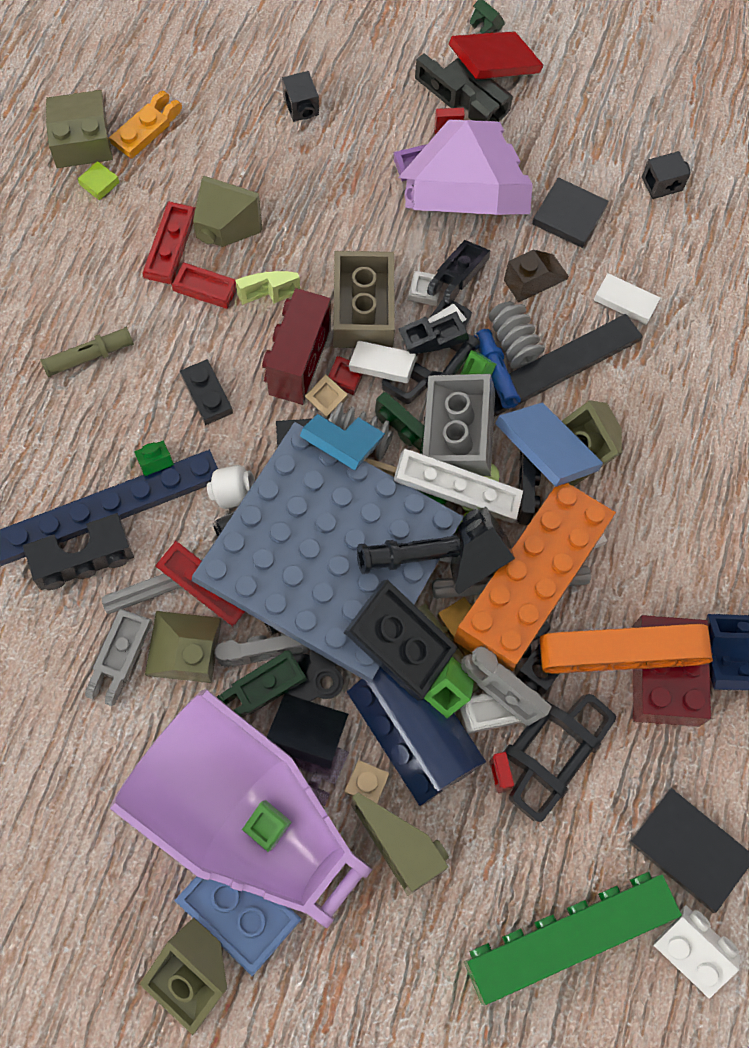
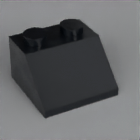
[450,507,515,595]

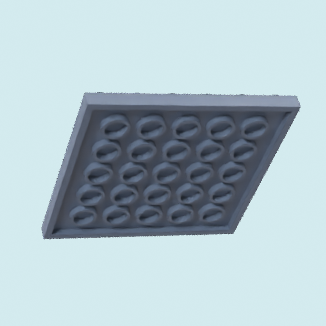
[192,422,464,683]

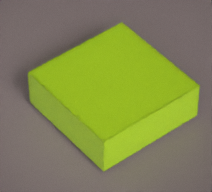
[77,161,120,200]

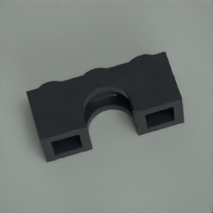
[23,513,134,590]

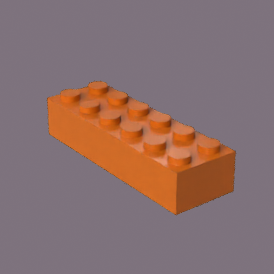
[453,483,616,672]

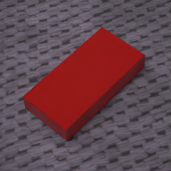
[172,262,237,309]

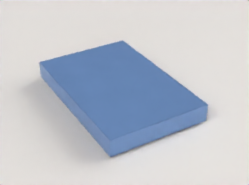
[495,402,603,487]
[174,876,302,976]

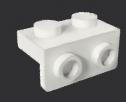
[653,905,741,999]

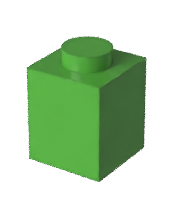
[424,657,474,718]

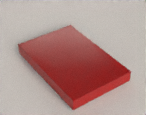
[449,31,544,79]

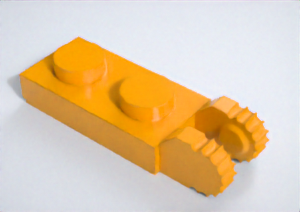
[109,90,182,159]

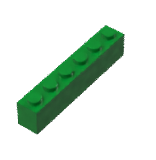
[464,871,682,1005]

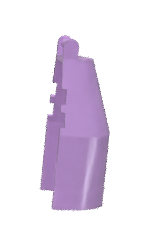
[110,689,373,928]

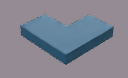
[300,414,385,470]

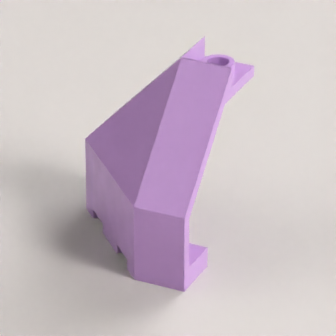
[398,120,533,215]

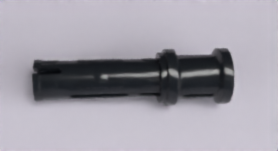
[357,535,461,574]

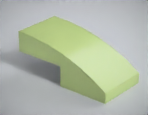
[235,271,300,305]

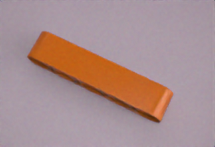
[540,624,713,674]

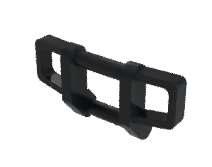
[382,299,480,404]
[503,694,616,822]

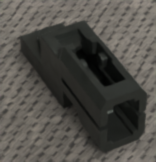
[415,53,513,122]

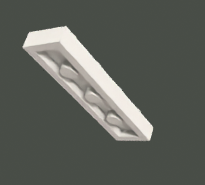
[393,449,523,523]

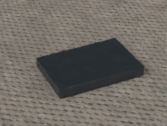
[343,579,458,701]
[629,788,749,913]

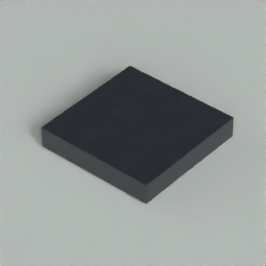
[532,177,609,248]
[267,693,349,769]

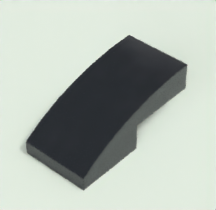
[399,311,469,354]

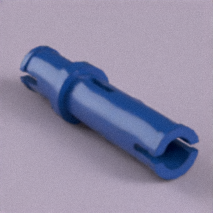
[474,329,521,409]

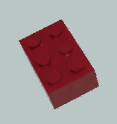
[262,288,331,405]
[632,615,711,727]

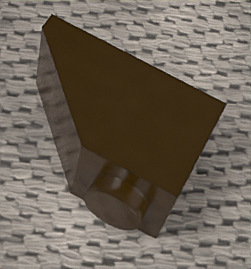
[504,249,569,302]

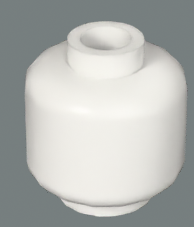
[207,465,255,509]

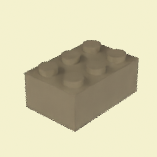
[333,251,395,348]

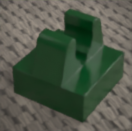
[470,0,505,34]

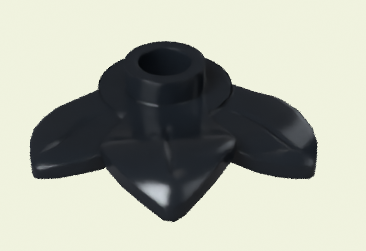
[286,649,344,701]

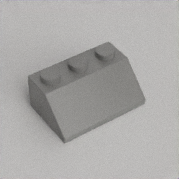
[422,374,495,476]

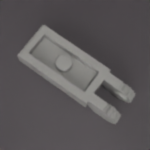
[85,608,152,706]
[214,632,310,668]
[460,646,552,726]

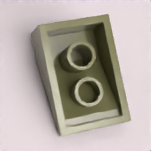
[46,90,113,168]
[351,793,449,896]

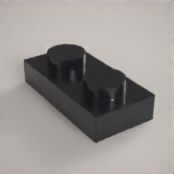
[180,359,233,425]

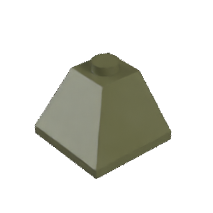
[193,176,262,247]
[562,400,622,486]
[145,611,222,683]
[140,917,227,1035]

